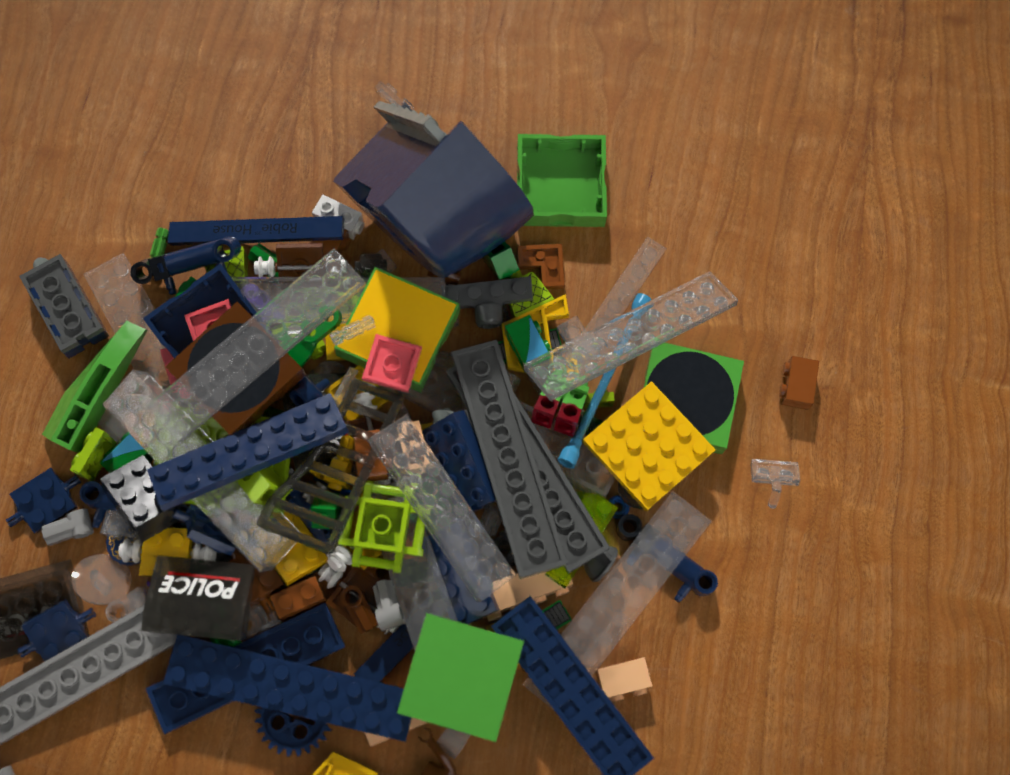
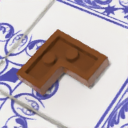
[517,244,565,289]

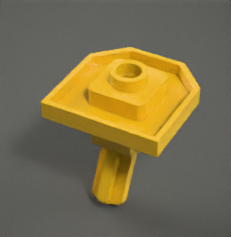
[309,436,363,492]

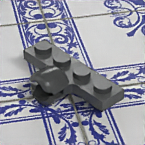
[441,276,533,329]

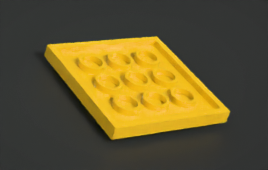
[582,381,716,512]

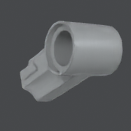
[42,509,94,546]
[373,579,406,631]

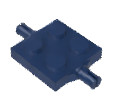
[5,468,82,534]
[172,504,250,556]
[18,600,96,662]

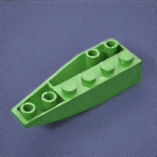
[42,320,148,453]

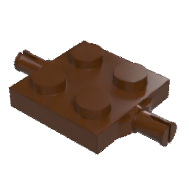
[216,545,284,615]

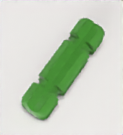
[148,228,169,259]

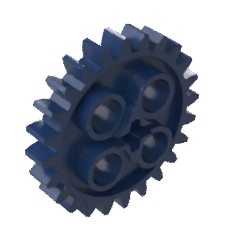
[254,707,332,757]

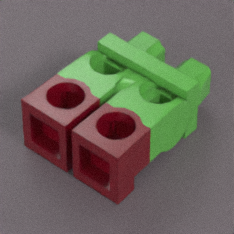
[531,369,589,437]

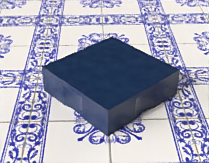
[143,263,279,358]

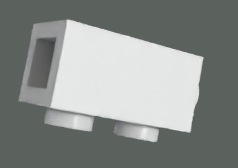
[312,194,365,240]

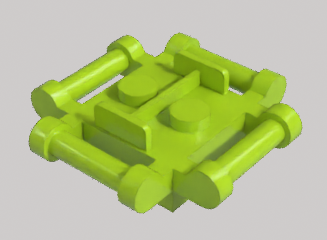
[336,480,431,574]

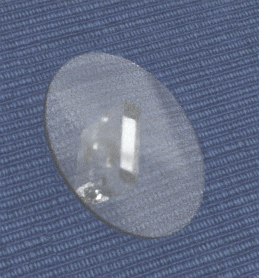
[72,554,132,605]

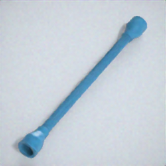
[557,293,652,469]

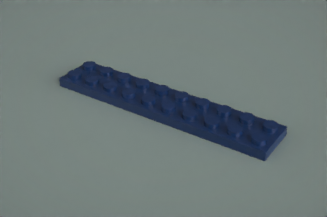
[163,634,412,742]

